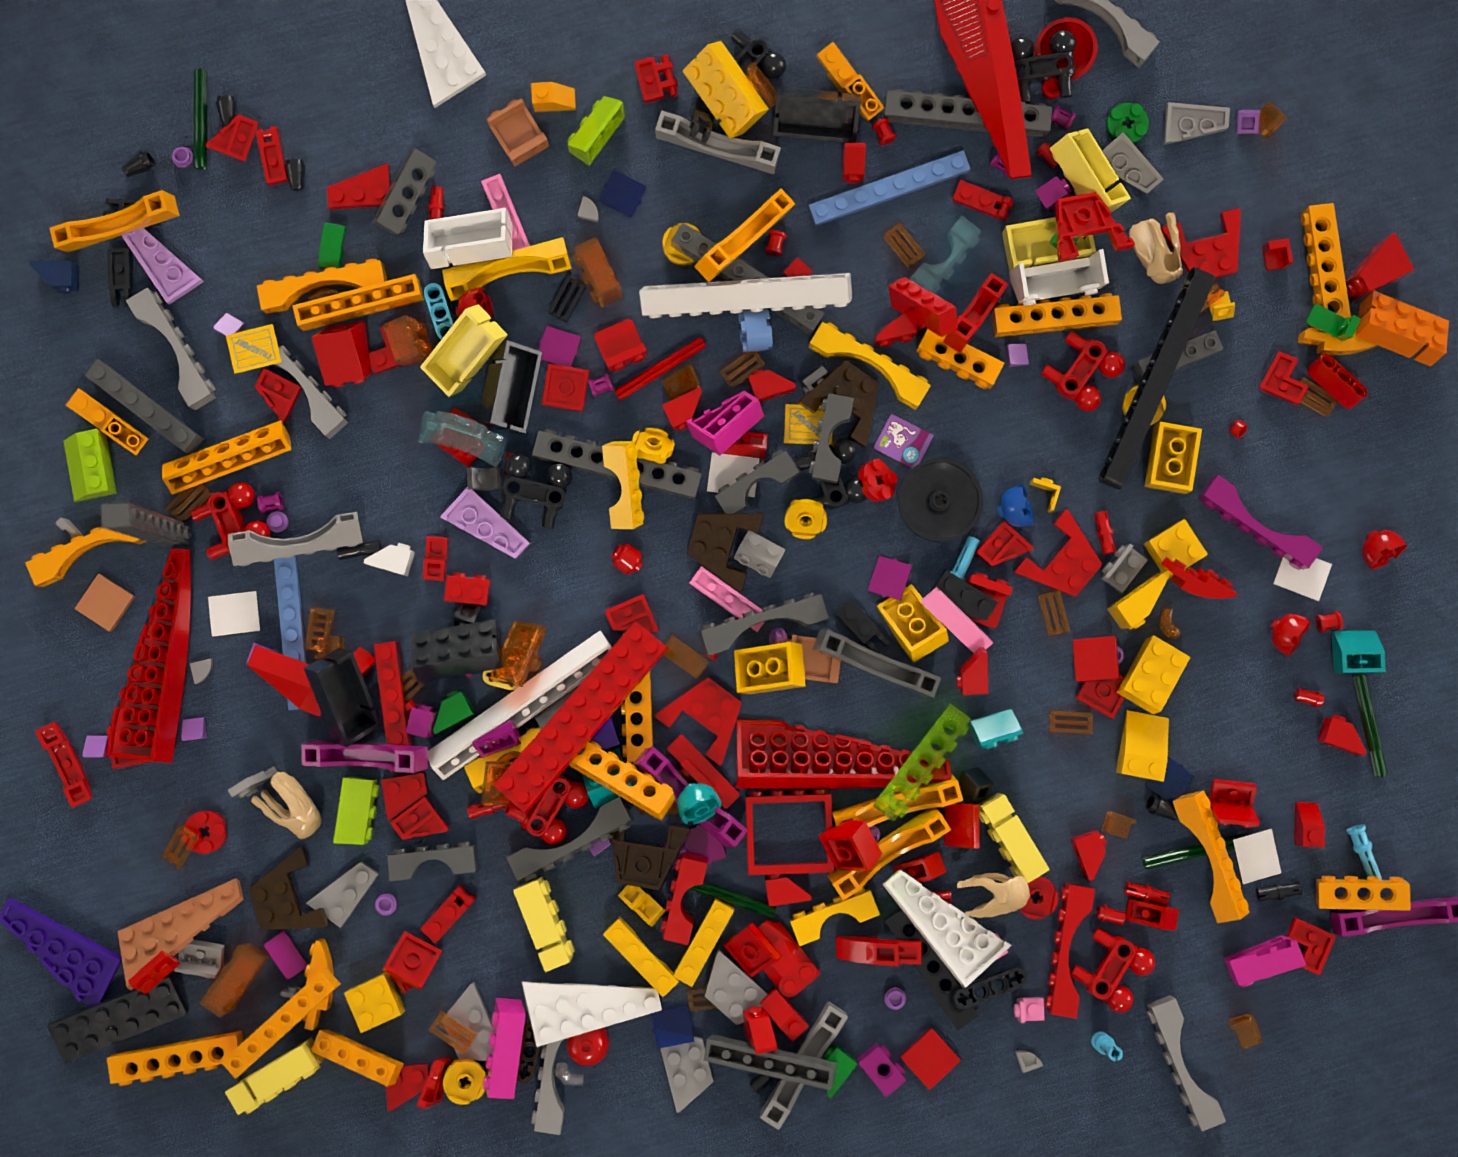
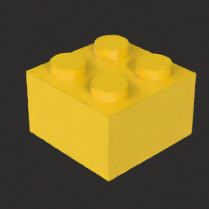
[1143,519,1208,578]
[344,972,406,1033]

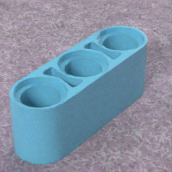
[424,283,455,340]

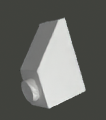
[364,543,415,576]

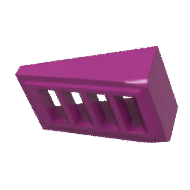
[473,720,521,758]

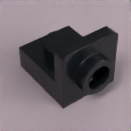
[454,603,483,626]

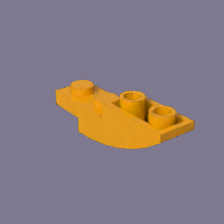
[816,42,885,121]
[1297,328,1378,355]
[66,388,149,456]
[303,938,334,1031]

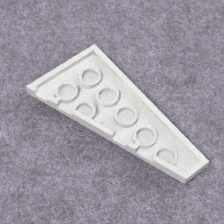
[406,0,486,108]
[883,870,1011,987]
[521,981,662,1047]

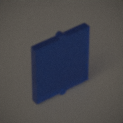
[599,171,647,217]
[1145,757,1195,806]
[651,1006,694,1049]

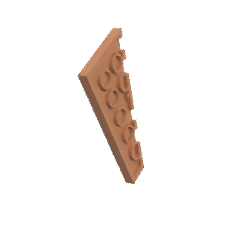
[118,878,244,990]

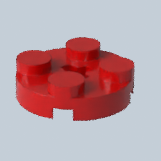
[858,459,898,502]
[182,811,228,854]
[1018,876,1058,919]

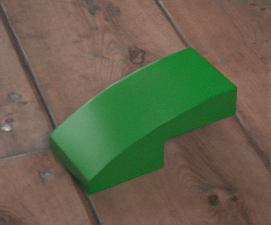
[318,222,347,269]

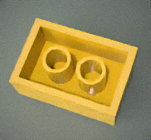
[1144,422,1202,494]
[1116,635,1190,714]
[734,642,806,694]

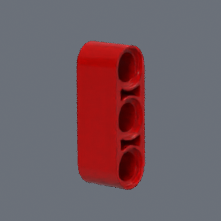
[1307,354,1368,409]

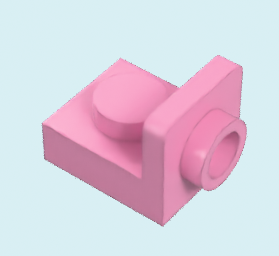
[1013,997,1044,1023]

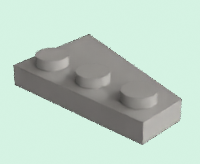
[1163,102,1230,145]
[1102,132,1164,193]
[306,861,380,928]

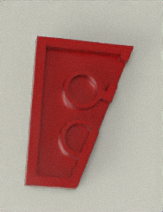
[327,163,391,210]

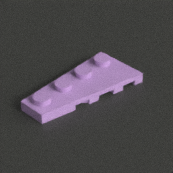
[121,228,204,305]
[440,487,531,559]

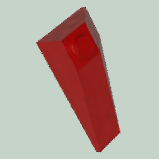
[247,645,321,717]

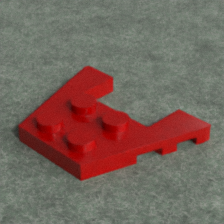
[1055,192,1135,262]
[1161,208,1241,279]
[1014,509,1103,597]
[654,678,742,766]

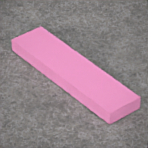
[481,174,530,251]
[689,566,764,632]
[921,587,993,653]

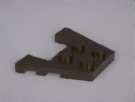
[798,360,879,447]
[687,513,764,592]
[611,826,690,890]
[248,847,329,930]

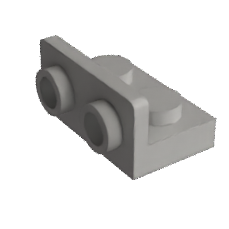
[1101,544,1147,594]

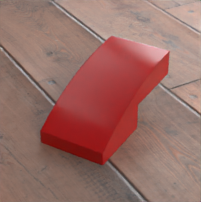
[423,536,449,581]

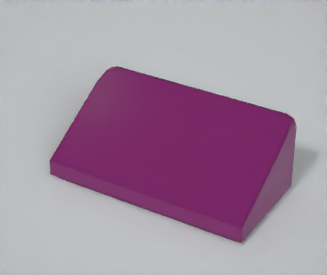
[264,930,308,980]

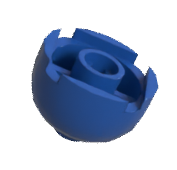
[998,484,1034,528]

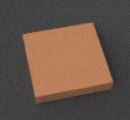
[75,573,135,632]

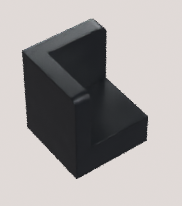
[958,767,994,803]

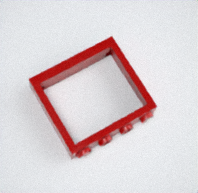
[745,790,834,875]

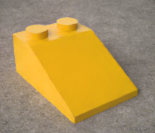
[1107,570,1171,630]
[877,584,949,663]
[1116,710,1169,782]

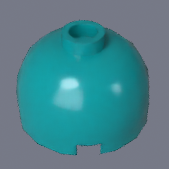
[677,783,722,824]

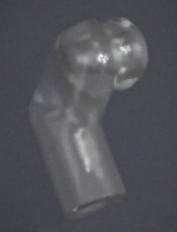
[555,1062,584,1086]

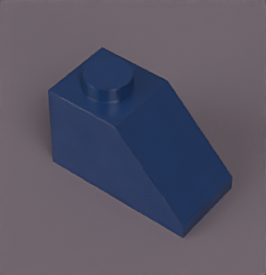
[30,261,80,294]

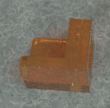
[1259,101,1287,139]
[314,636,344,659]
[1102,811,1137,839]
[1228,1013,1263,1049]

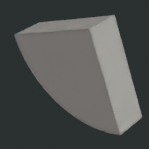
[578,196,599,223]
[55,518,83,538]
[190,658,213,684]
[1015,1050,1043,1073]

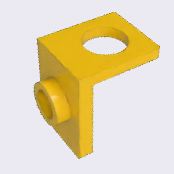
[1207,291,1235,321]
[1029,478,1061,513]

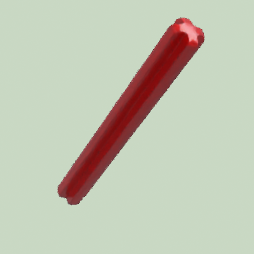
[615,337,706,400]

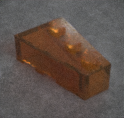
[572,237,624,308]
[199,942,269,1018]

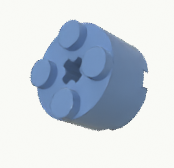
[738,308,773,352]

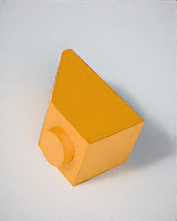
[531,82,576,112]

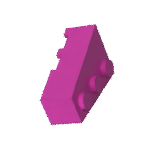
[686,390,764,456]
[1223,935,1306,987]

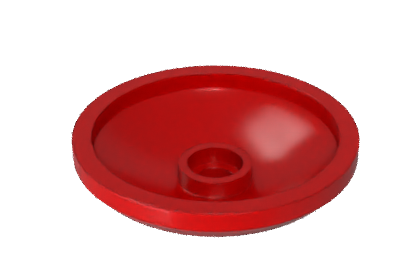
[1035,18,1098,81]

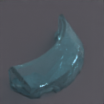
[418,411,506,467]

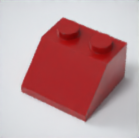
[819,820,882,871]

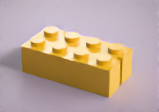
[682,41,769,139]

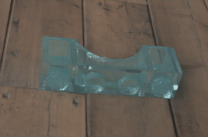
[910,216,981,295]

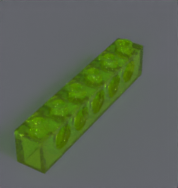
[873,703,971,822]

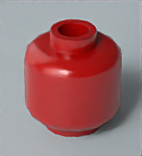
[610,543,643,575]

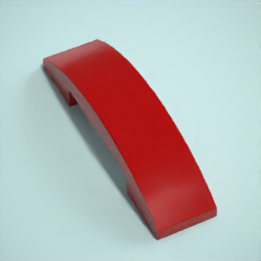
[35,721,92,808]

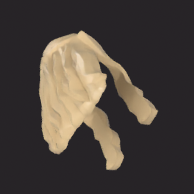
[1129,213,1183,284]
[251,771,322,839]
[957,873,1030,918]

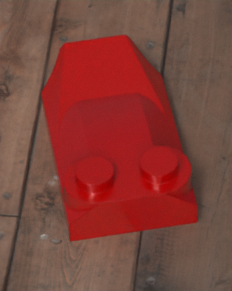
[757,920,820,1000]

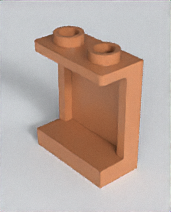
[486,98,549,167]
[787,634,840,684]

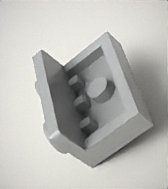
[734,530,786,578]
[174,940,225,978]

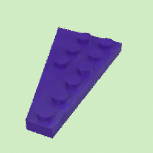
[0,898,122,1007]

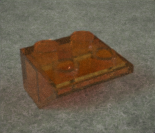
[383,315,434,366]

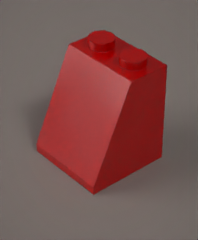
[1346,233,1415,301]
[311,320,371,387]

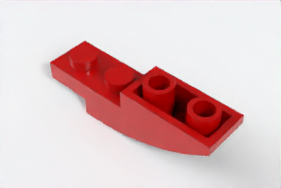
[874,309,928,347]
[1161,557,1238,599]
[836,936,922,966]

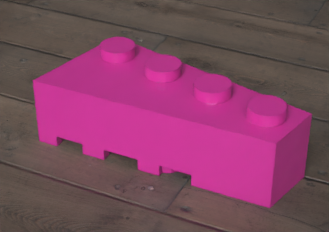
[483,998,526,1099]

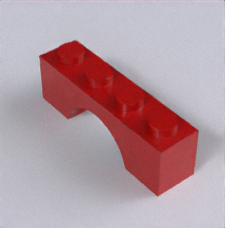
[943,273,1009,354]
[888,277,958,337]
[661,852,709,945]

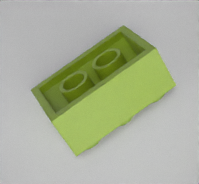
[567,96,625,166]
[63,429,117,502]
[333,776,380,845]

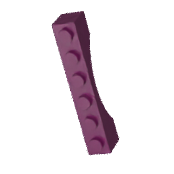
[1198,475,1323,570]
[301,740,428,773]
[633,747,748,848]
[1330,896,1458,937]

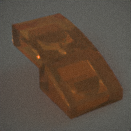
[664,635,709,679]

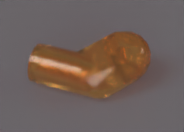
[307,288,339,301]
[1160,608,1181,639]

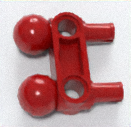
[1041,331,1125,411]
[190,482,271,560]
[505,774,589,845]
[1070,927,1156,1013]

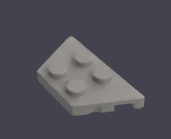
[704,949,768,1025]
[442,982,493,1061]
[656,1029,713,1113]

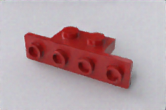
[667,735,740,809]

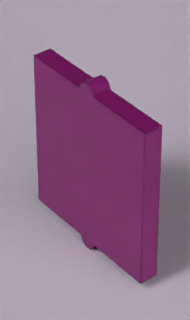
[538,326,581,367]
[868,556,912,601]
[685,824,726,865]

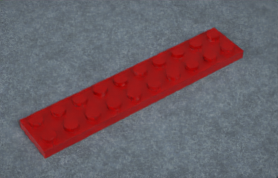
[493,621,668,814]

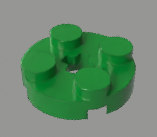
[1106,103,1149,144]

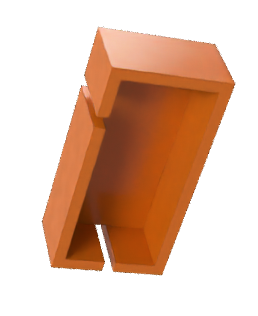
[1355,290,1449,367]

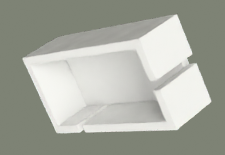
[423,208,513,269]

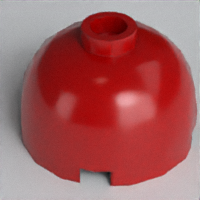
[456,287,494,318]
[1362,530,1407,570]
[1270,613,1311,657]
[566,1027,609,1066]

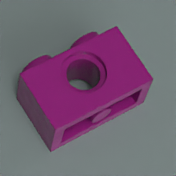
[1035,176,1072,212]
[405,704,439,738]
[857,1042,906,1097]

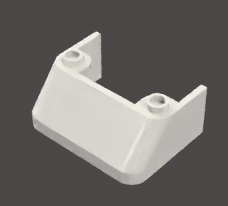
[1009,249,1109,306]

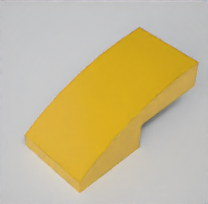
[618,885,665,926]

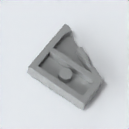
[228,766,278,798]

